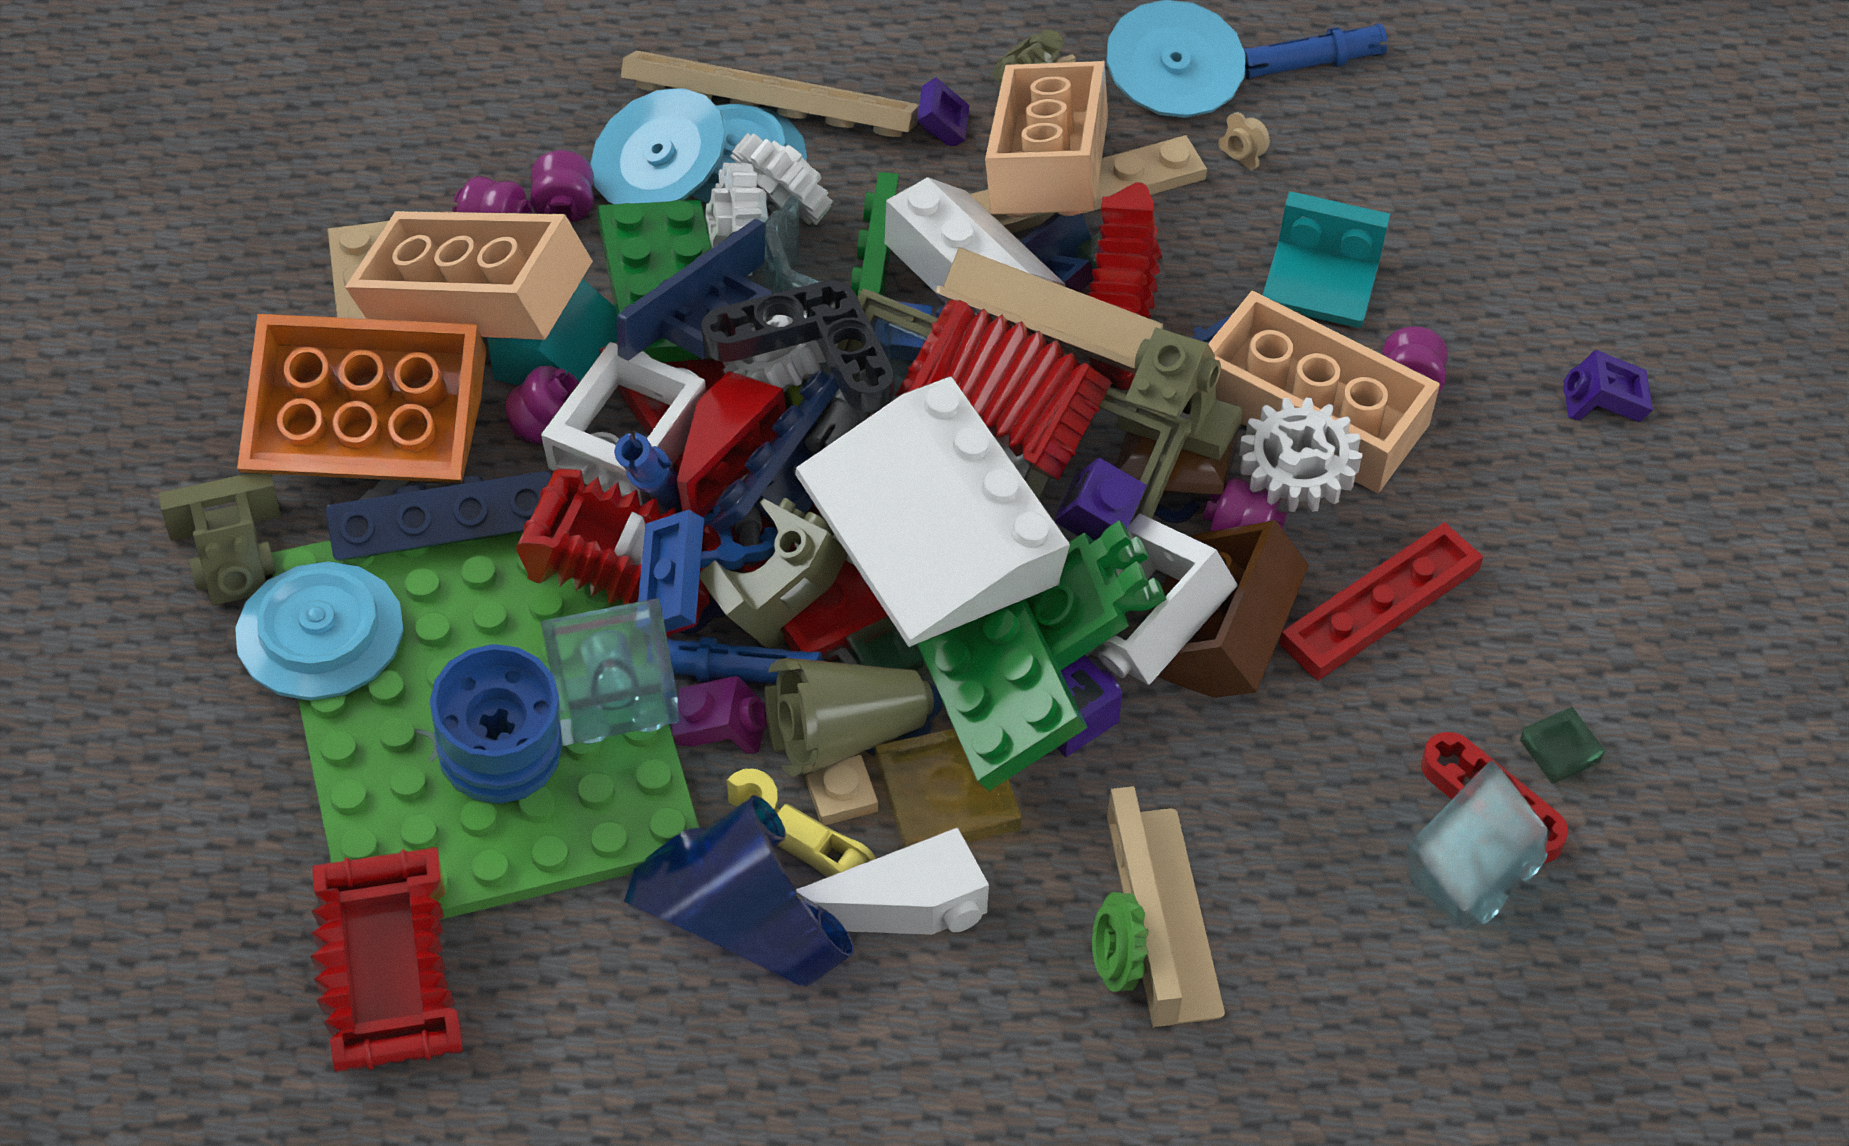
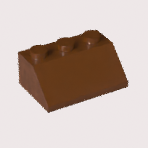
[1151,520,1309,698]

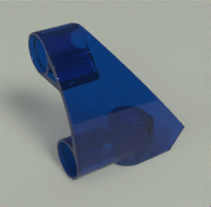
[624,795,854,987]

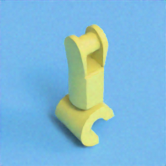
[727,769,876,878]

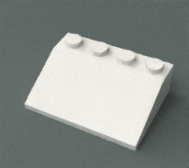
[795,376,1070,647]

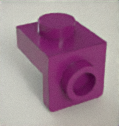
[671,676,767,754]

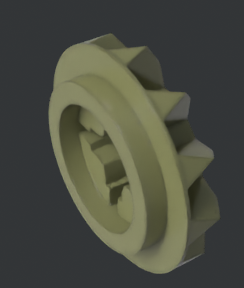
[992,29,1064,86]

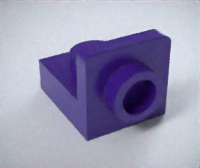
[1563,349,1653,422]

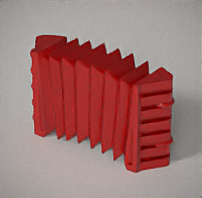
[1087,182,1163,390]
[895,299,1112,481]
[516,469,721,639]
[310,847,463,1073]

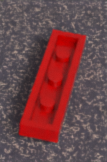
[1279,522,1483,681]

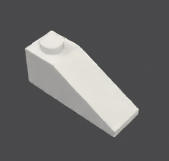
[791,828,989,935]

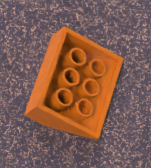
[237,314,486,483]

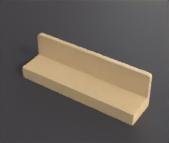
[935,247,1164,374]
[1107,786,1225,1027]

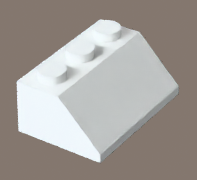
[885,177,1065,321]

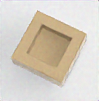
[805,755,878,825]

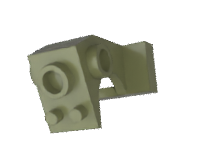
[1118,327,1242,461]
[158,473,281,606]
[699,498,848,649]

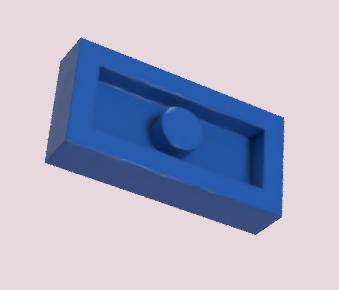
[636,510,704,637]

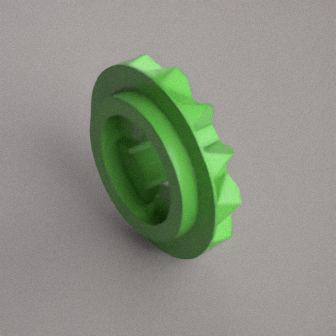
[1092,892,1149,992]

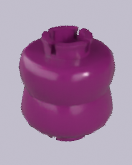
[530,150,594,223]
[452,176,532,214]
[1382,326,1448,395]
[505,366,579,445]
[1203,477,1288,531]

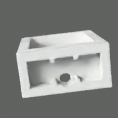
[541,342,706,506]
[1085,514,1238,685]

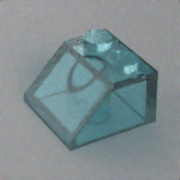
[541,598,679,746]
[1407,760,1548,931]

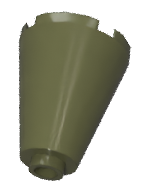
[764,658,934,777]

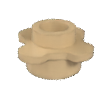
[1218,112,1270,170]

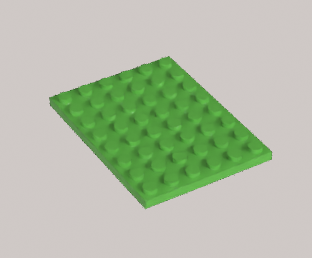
[271,485,705,920]

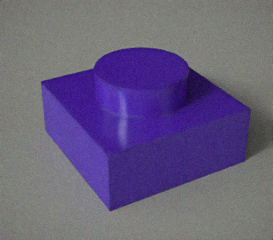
[917,77,970,146]

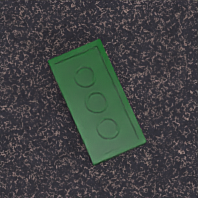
[598,200,713,362]
[917,599,1088,792]

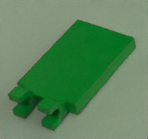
[1026,520,1167,670]

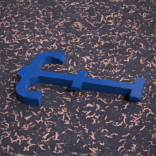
[700,504,777,570]

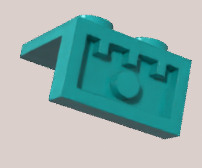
[1263,191,1391,328]

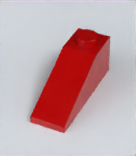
[677,371,786,518]

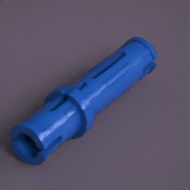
[1243,23,1388,80]
[614,433,682,514]
[647,636,823,685]

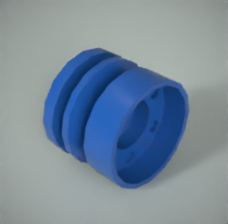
[430,644,562,804]

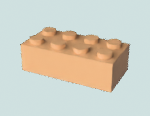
[985,61,1108,217]
[345,211,593,340]
[1208,290,1440,494]

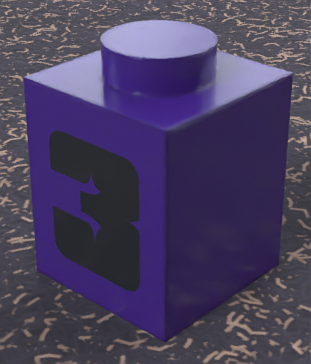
[1053,458,1147,541]
[1057,655,1123,758]

